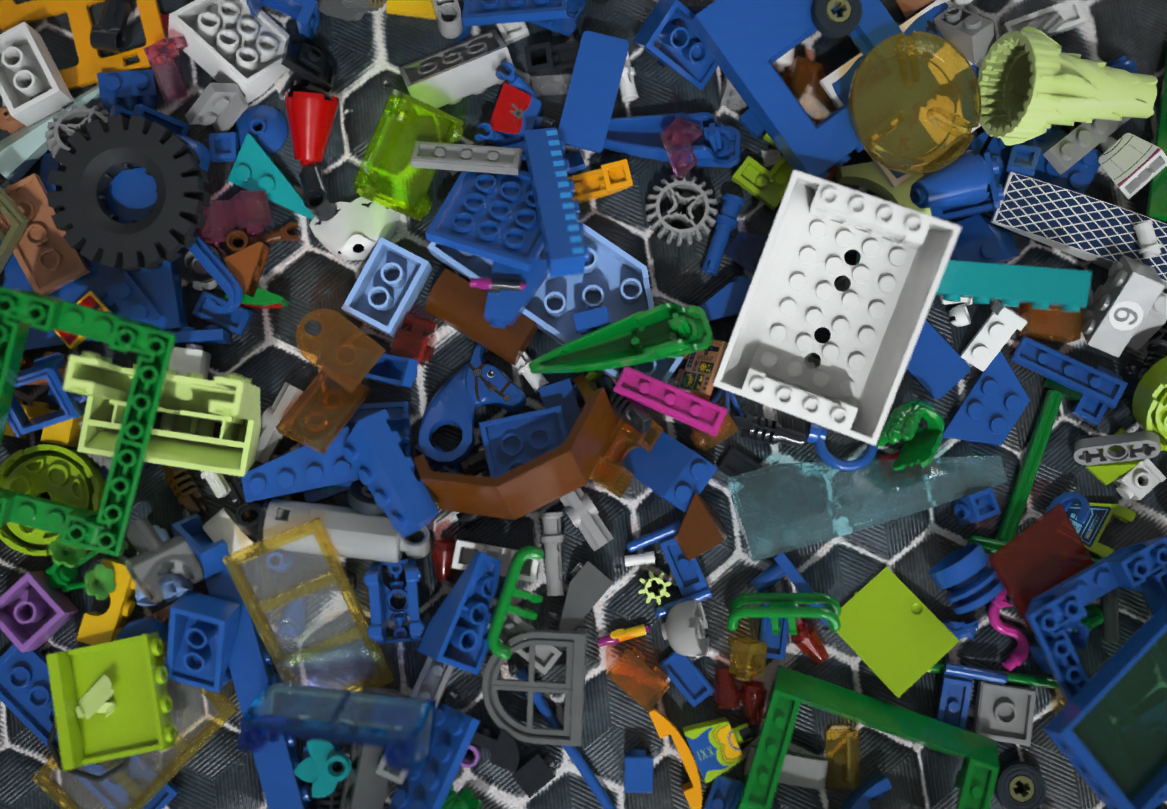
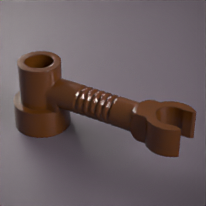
[226,222,301,253]

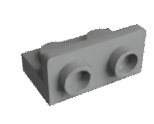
[185,83,248,133]

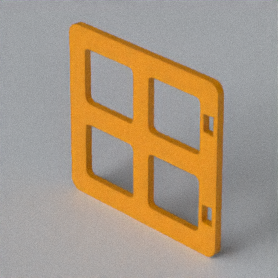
[0,0,169,91]

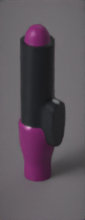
[470,277,526,293]

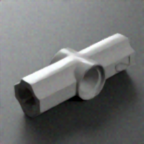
[255,382,308,464]
[559,488,614,551]

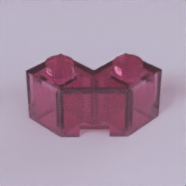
[196,190,273,244]

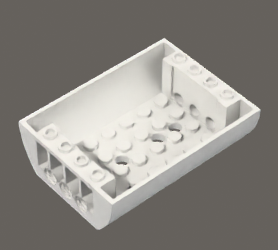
[713,170,961,446]

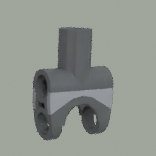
[125,519,203,603]

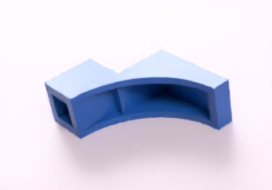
[316,339,419,388]

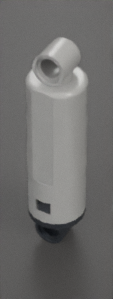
[235,498,431,563]

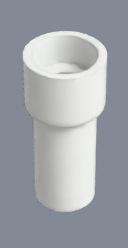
[624,551,656,567]

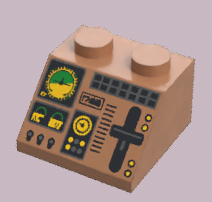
[674,340,728,401]

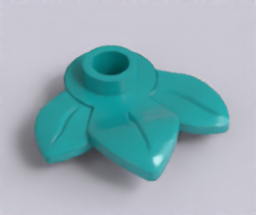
[294,739,352,798]

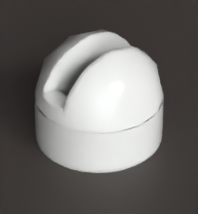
[948,304,971,327]

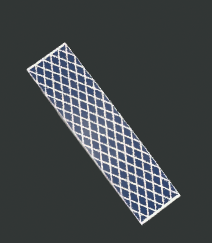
[991,172,1167,289]

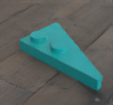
[227,133,315,220]

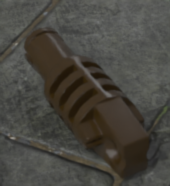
[161,464,208,516]

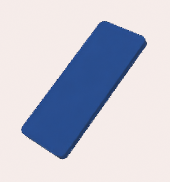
[557,31,629,153]
[906,319,970,400]

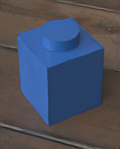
[623,748,653,793]

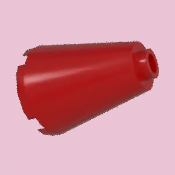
[284,91,339,166]

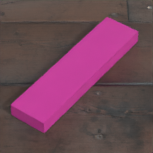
[613,366,728,437]

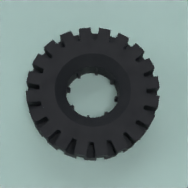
[47,115,210,271]

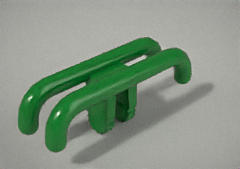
[487,546,544,660]
[727,593,841,635]

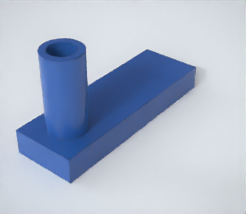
[751,549,829,626]

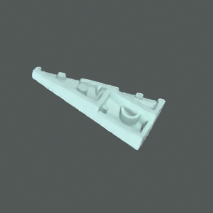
[0,85,101,183]

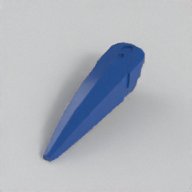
[604,112,742,168]

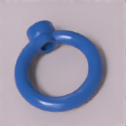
[806,422,878,471]

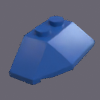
[949,214,1020,264]

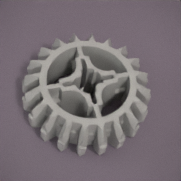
[45,103,110,164]
[645,173,718,246]

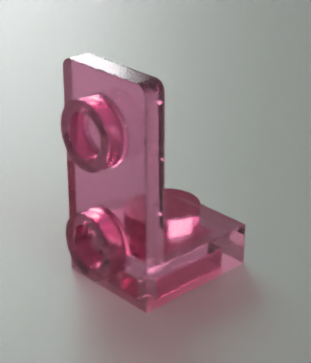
[144,36,188,101]
[660,118,703,178]

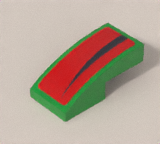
[224,288,289,309]

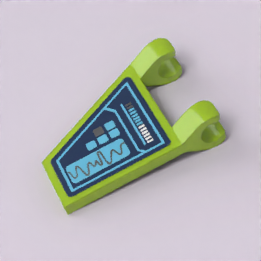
[1054,503,1136,559]

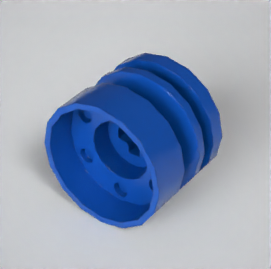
[928,542,1006,614]

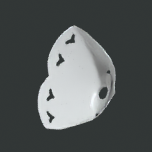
[309,195,400,260]

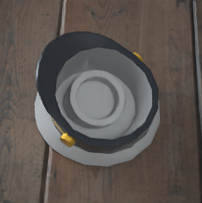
[177,243,229,291]

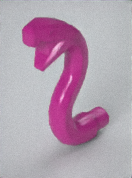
[987,588,1029,672]

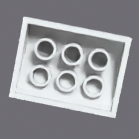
[168,0,290,104]

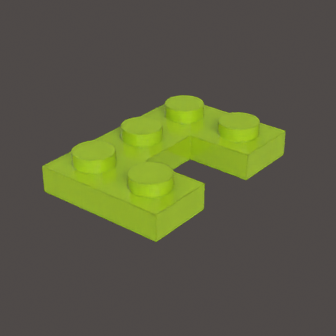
[732,133,794,211]

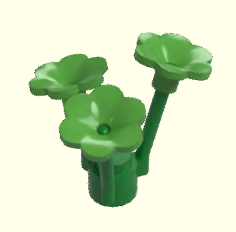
[45,535,128,600]

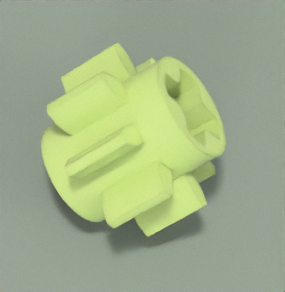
[638,570,672,605]

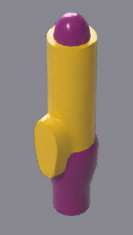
[597,624,650,647]

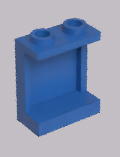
[246,0,321,40]
[922,151,1005,221]

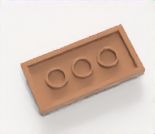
[0,173,91,295]

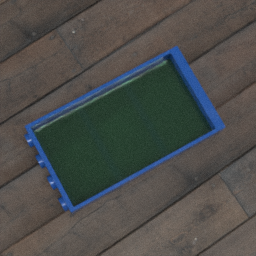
[1043,601,1167,809]

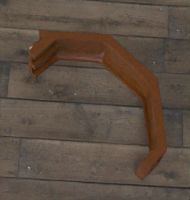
[414,374,618,520]

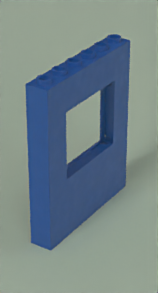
[689,0,940,179]

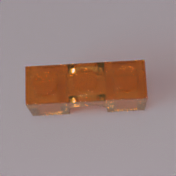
[589,418,664,499]

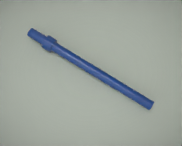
[515,667,617,809]

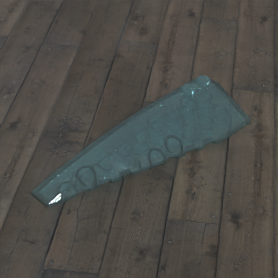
[726,455,1008,562]

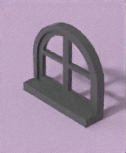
[482,627,587,746]

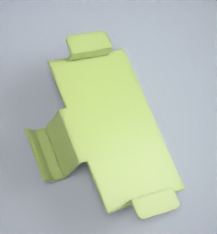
[75,675,116,720]

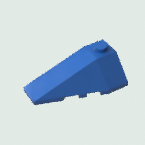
[417,551,501,675]

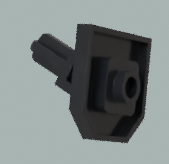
[278,35,337,102]

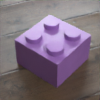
[0,571,79,653]

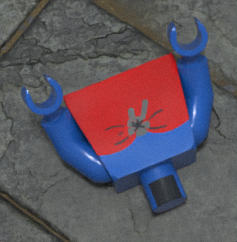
[475,62,554,147]

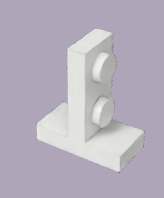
[960,301,1028,372]

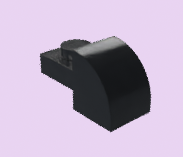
[524,40,580,80]
[471,724,521,773]

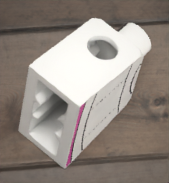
[1098,133,1167,200]

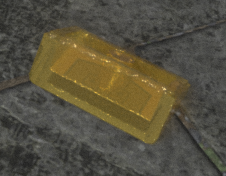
[826,729,860,790]

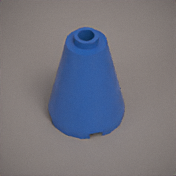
[910,150,991,209]

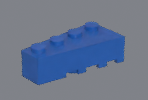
[341,409,439,538]

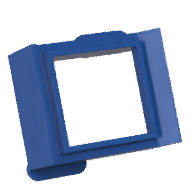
[7,352,87,438]

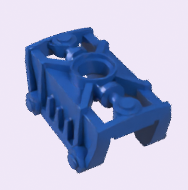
[364,559,425,644]

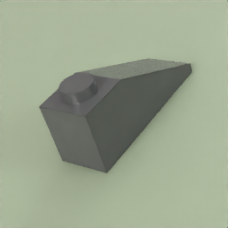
[558,560,613,647]

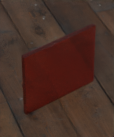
[988,504,1094,631]

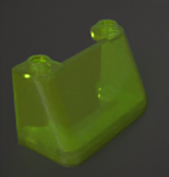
[353,89,464,222]

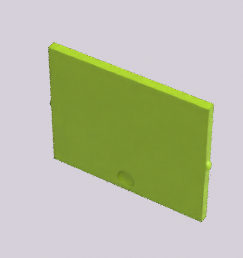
[836,566,960,698]

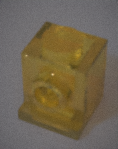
[728,636,768,681]

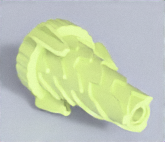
[975,26,1158,146]

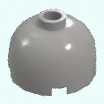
[662,600,709,657]

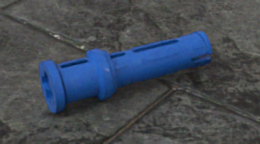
[700,193,745,276]

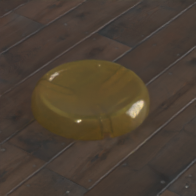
[848,31,981,174]

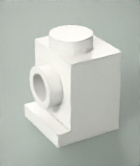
[1113,459,1166,501]

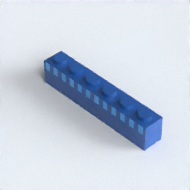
[524,127,590,277]

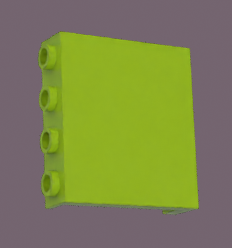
[46,632,177,771]

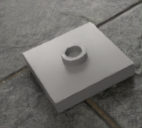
[972,680,1037,746]

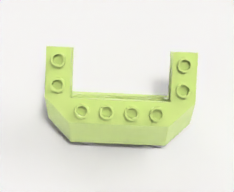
[63,352,261,477]

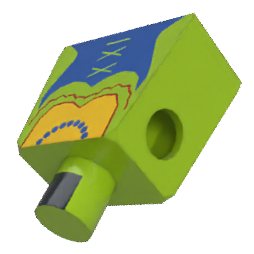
[682,717,753,783]

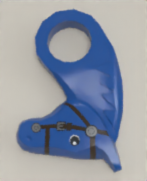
[419,343,526,466]

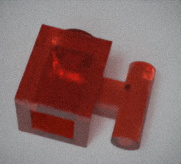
[389,313,438,368]

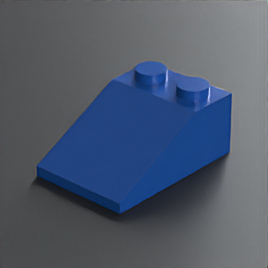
[633,0,718,90]
[617,424,718,514]
[166,590,240,693]

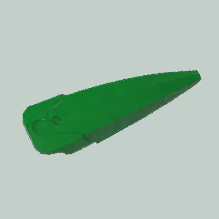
[529,303,714,374]

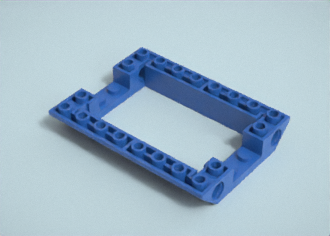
[1026,537,1167,809]

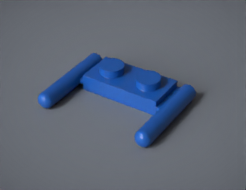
[626,520,713,618]
[935,662,1008,730]

